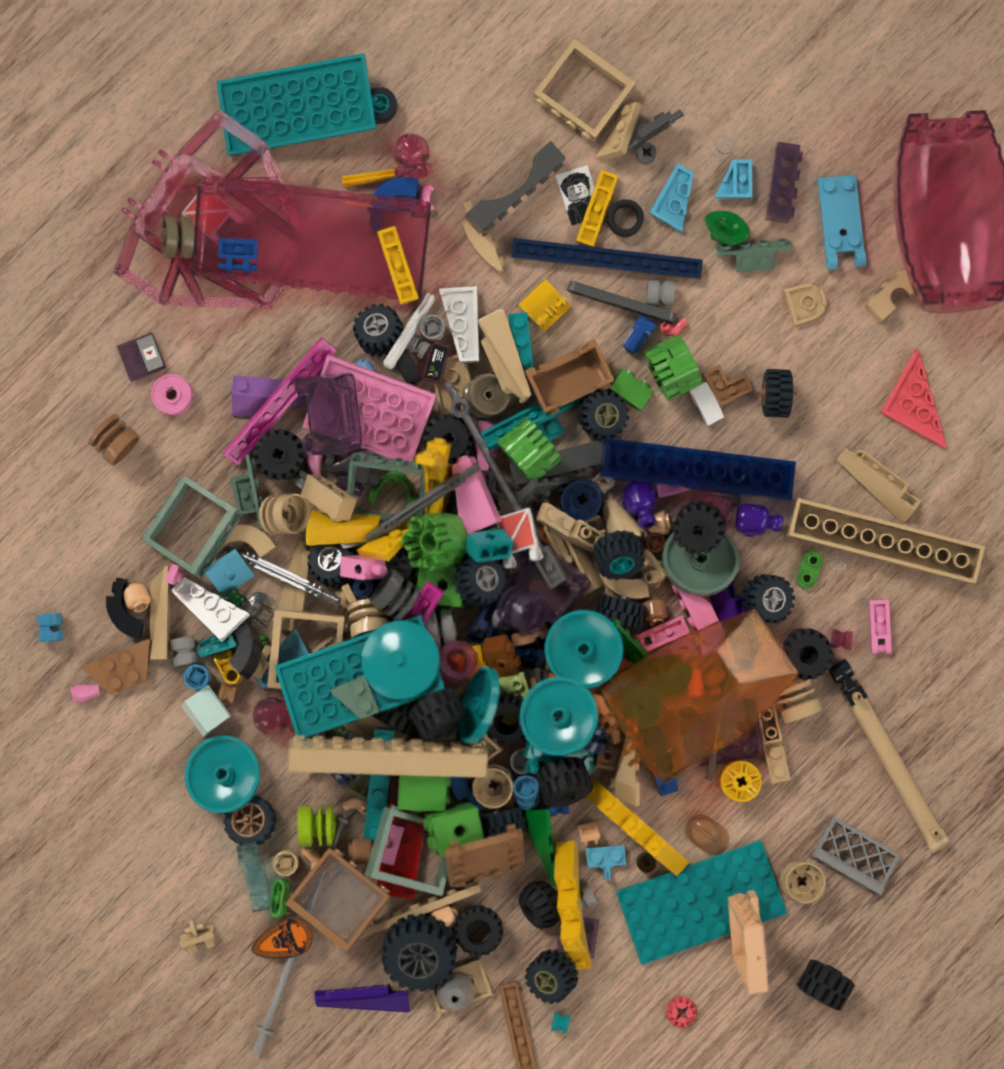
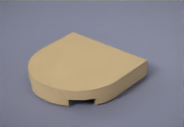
[783,283,827,327]

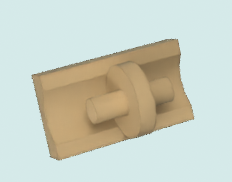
[640,549,667,588]
[179,920,215,955]

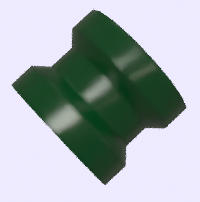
[224,588,247,608]

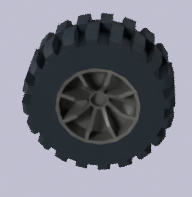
[381,914,457,992]

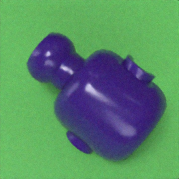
[622,481,657,529]
[735,503,784,537]

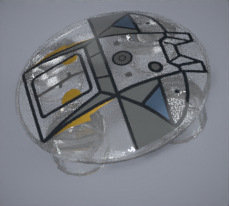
[239,592,277,630]

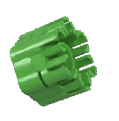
[643,335,703,401]
[497,417,563,482]
[401,512,468,570]

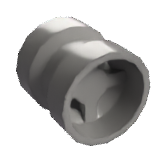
[406,334,432,360]

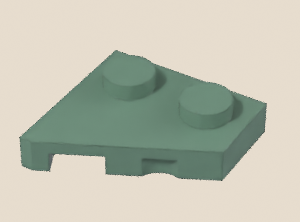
[330,676,380,720]

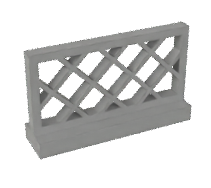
[810,816,901,896]

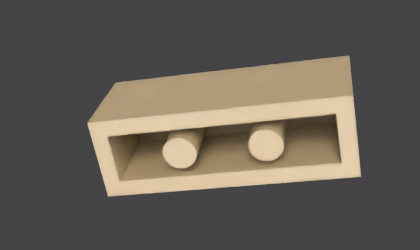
[301,474,357,522]

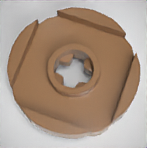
[511,624,549,646]

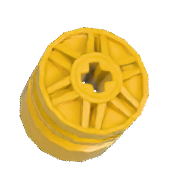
[718,760,762,802]

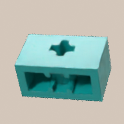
[465,529,514,562]

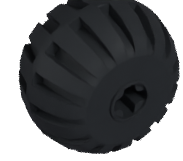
[519,881,561,929]

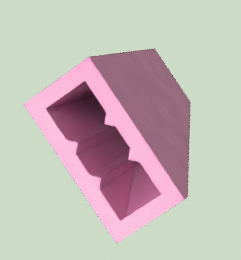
[452,455,502,535]

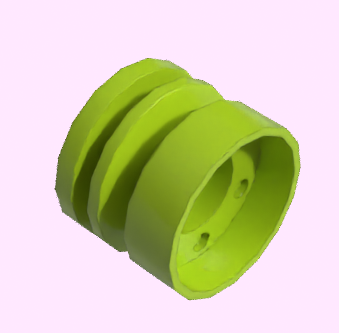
[298,805,336,847]

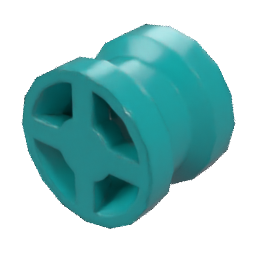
[551,1012,570,1034]

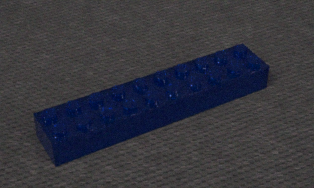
[599,438,796,501]

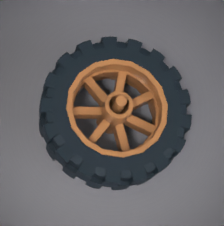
[223,795,277,847]

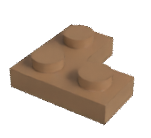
[702,364,754,407]

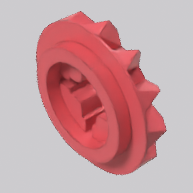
[666,996,697,1028]

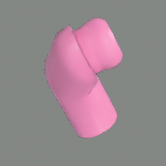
[419,184,435,214]

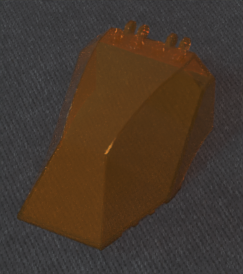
[599,608,799,783]

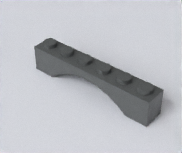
[464,141,566,234]

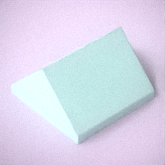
[181,685,231,737]

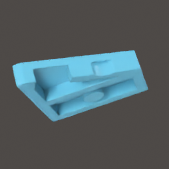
[715,160,752,199]

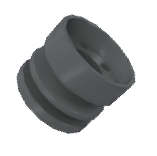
[369,569,420,621]

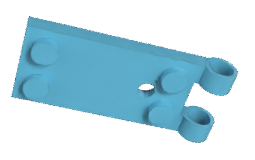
[817,175,866,270]

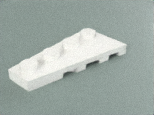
[439,286,480,363]
[171,577,250,642]

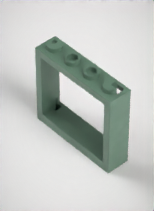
[347,453,425,523]
[142,476,243,578]
[365,805,458,896]

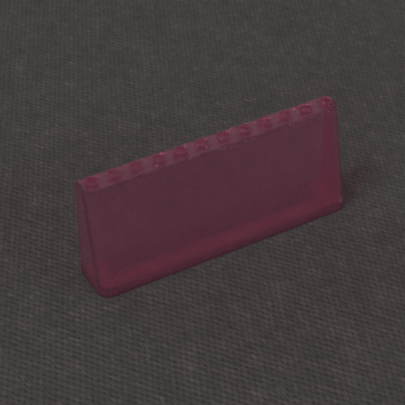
[191,176,431,302]

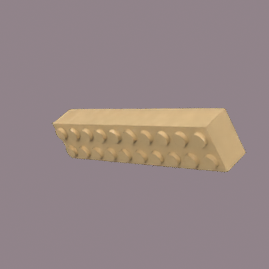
[786,498,985,585]
[288,735,487,778]

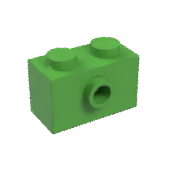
[607,369,654,410]

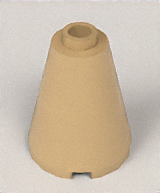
[601,499,647,541]

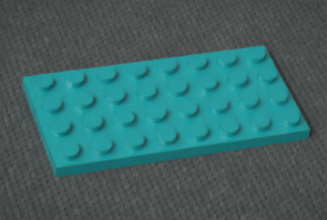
[216,53,377,157]
[274,615,445,738]
[615,840,787,965]

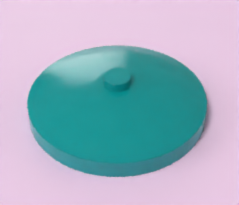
[545,610,624,688]
[362,621,440,700]
[458,666,499,744]
[520,677,599,756]
[184,735,261,814]

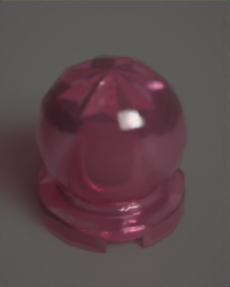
[392,133,433,179]
[439,641,477,684]
[252,697,295,735]

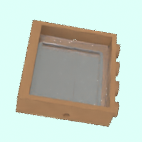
[285,848,391,953]

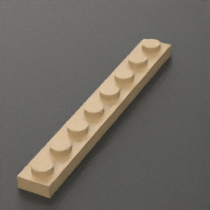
[335,881,481,948]

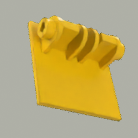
[518,279,572,332]

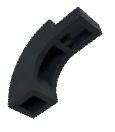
[106,578,145,639]
[228,622,262,680]

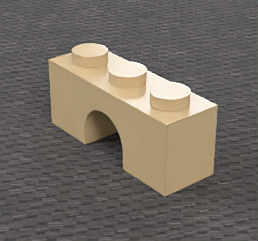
[864,266,925,323]

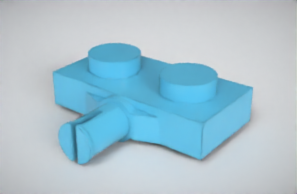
[586,845,626,880]

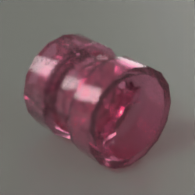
[830,629,853,650]

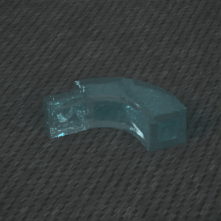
[236,842,272,913]

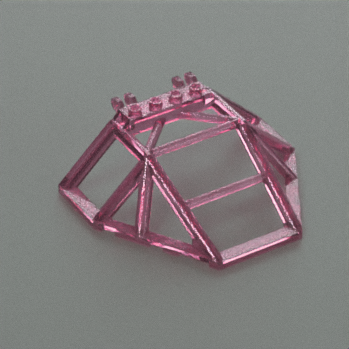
[113,110,312,309]

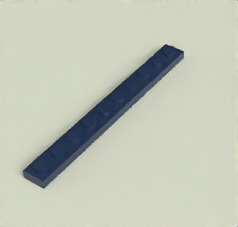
[511,238,703,280]

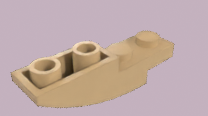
[462,201,505,274]
[536,502,606,552]
[755,704,791,785]

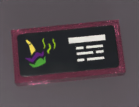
[422,342,451,385]

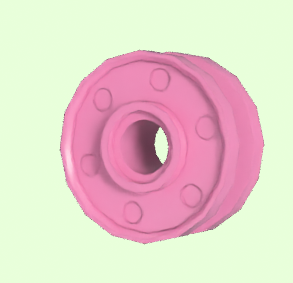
[151,374,194,416]

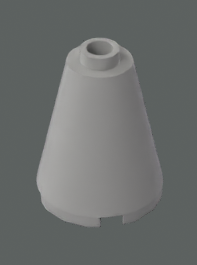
[436,973,475,1012]

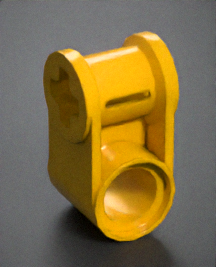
[212,648,242,685]

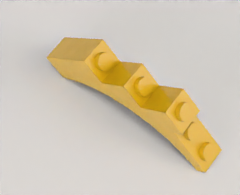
[415,438,452,515]
[587,777,689,876]
[554,840,592,970]

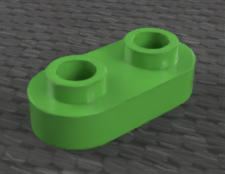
[796,551,823,588]
[269,879,291,918]

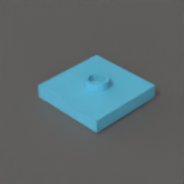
[203,549,255,597]

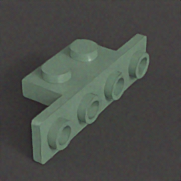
[715,238,793,272]
[231,454,264,531]

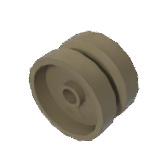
[161,216,194,259]
[462,373,510,420]

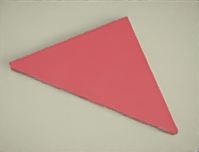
[880,349,947,449]

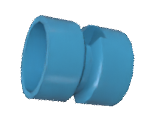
[36,613,64,642]
[184,664,212,689]
[513,776,540,810]

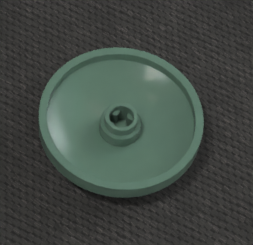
[662,525,739,596]

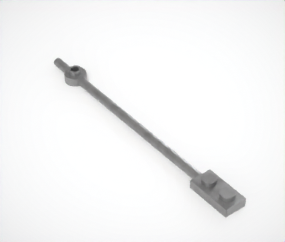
[444,381,568,589]

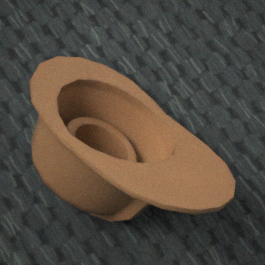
[685,814,729,854]

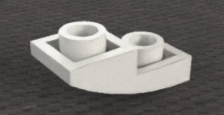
[689,381,724,426]

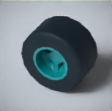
[371,87,397,124]

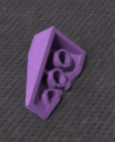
[232,375,312,417]

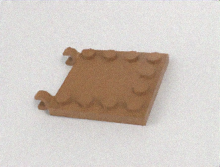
[445,824,525,888]

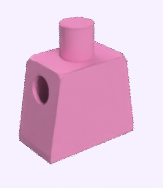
[340,555,387,580]

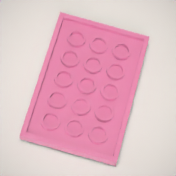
[302,355,437,461]

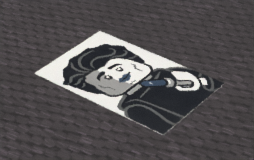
[555,165,595,225]

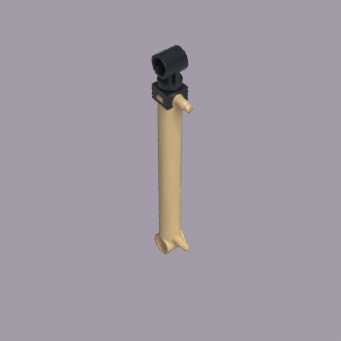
[828,658,950,853]

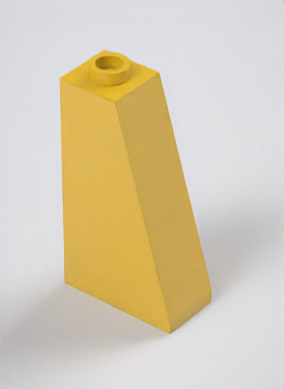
[306,510,381,545]

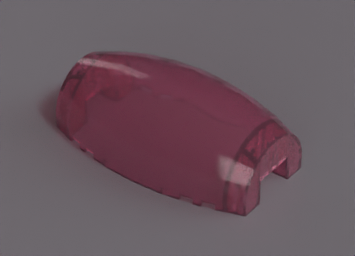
[893,110,1004,313]

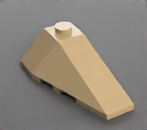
[611,718,640,806]

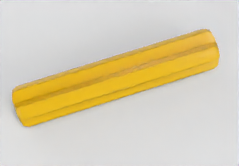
[342,168,398,187]

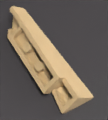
[478,309,531,403]
[544,504,604,597]
[272,539,313,631]

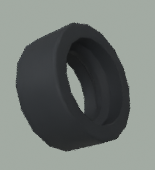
[607,199,644,237]
[396,348,422,385]

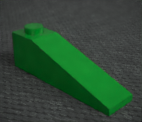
[522,807,557,886]

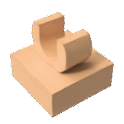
[578,822,600,846]

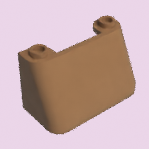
[524,339,615,416]

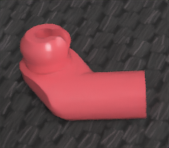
[660,317,689,336]

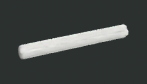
[383,293,435,369]

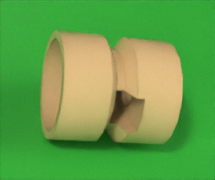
[273,849,300,876]

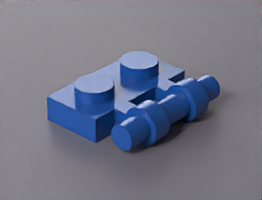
[219,237,258,273]

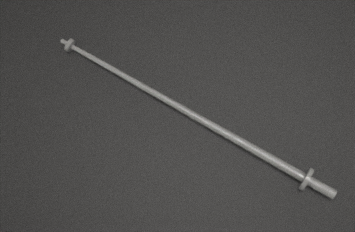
[253,811,349,1056]

